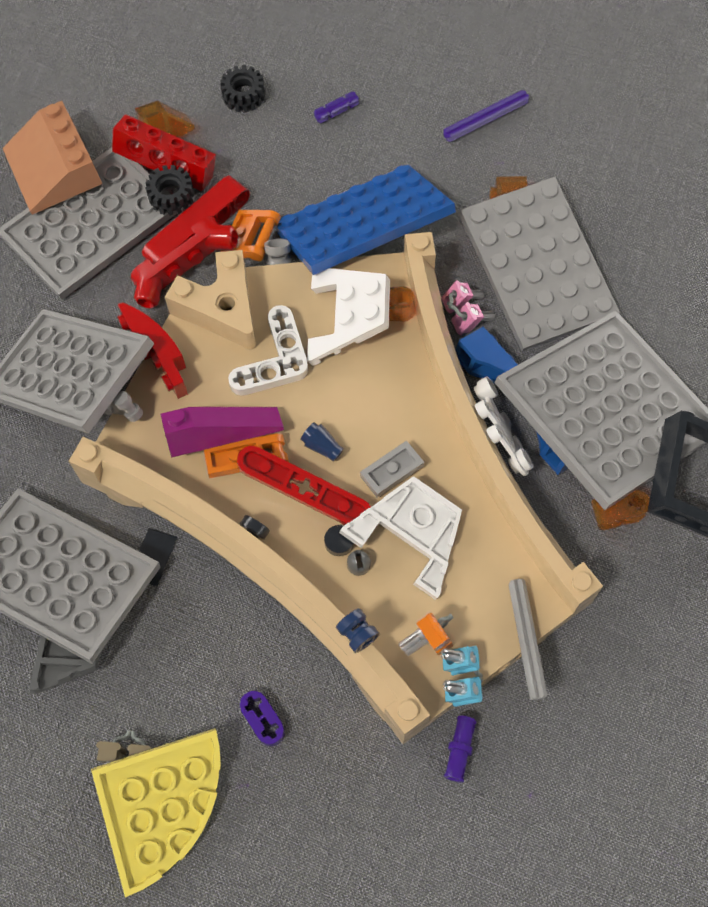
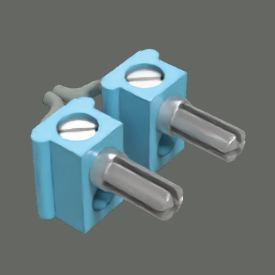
[440,646,483,707]

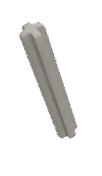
[509,579,547,700]

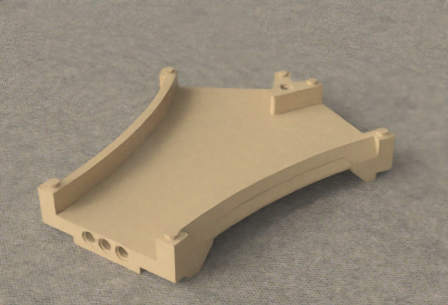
[69,232,603,744]

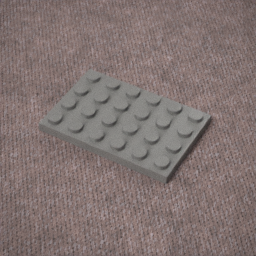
[0,147,182,300]
[459,177,620,352]
[0,309,154,434]
[0,489,160,664]

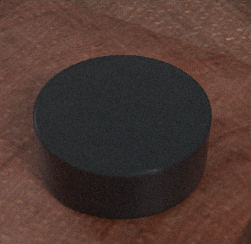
[239,515,270,540]
[324,525,354,556]

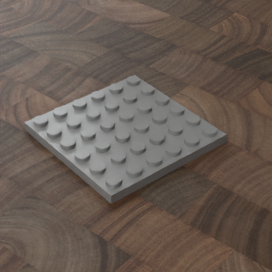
[495,310,708,510]

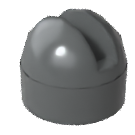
[347,550,371,576]

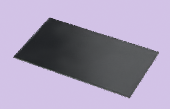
[139,528,178,587]

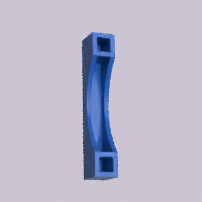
[455,326,568,475]

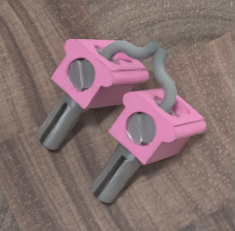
[441,281,495,335]

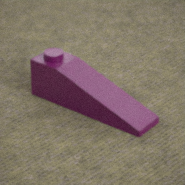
[160,407,284,458]

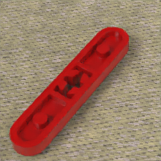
[237,446,371,525]

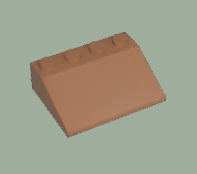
[3,101,102,215]

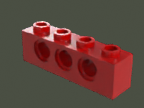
[112,114,216,191]

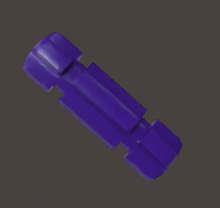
[314,91,359,123]

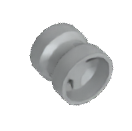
[264,239,292,265]

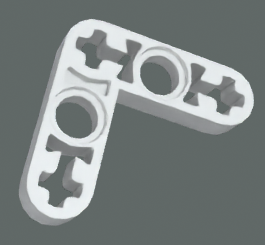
[228,305,308,396]

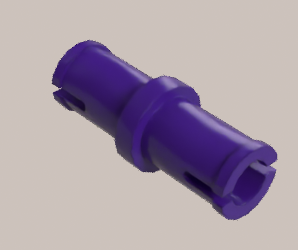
[444,715,477,783]

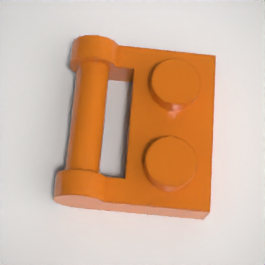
[220,210,281,261]

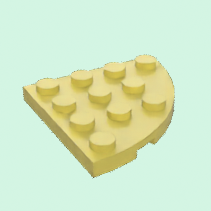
[91,729,221,897]

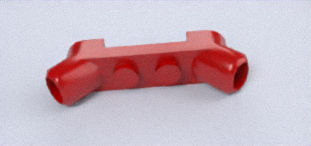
[130,216,238,308]

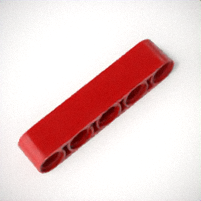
[142,175,250,265]

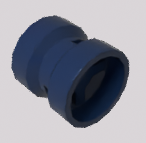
[336,608,380,653]

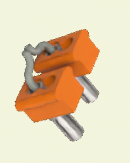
[399,612,454,656]

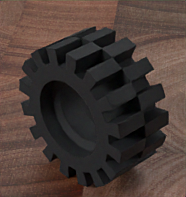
[220,65,265,113]
[145,165,194,215]

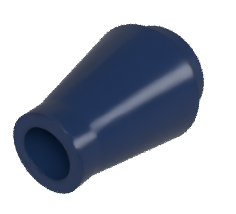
[300,422,344,462]

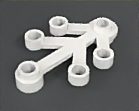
[474,376,534,476]

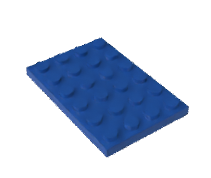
[274,165,456,275]

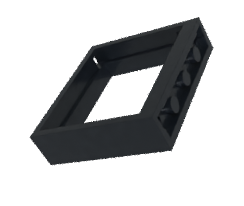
[647,410,708,537]

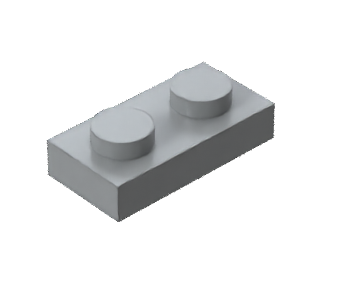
[360,441,424,498]

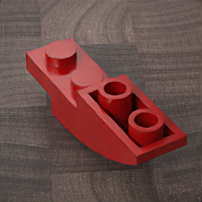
[117,302,188,399]

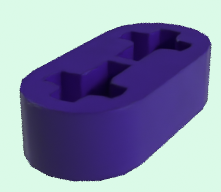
[240,691,285,746]

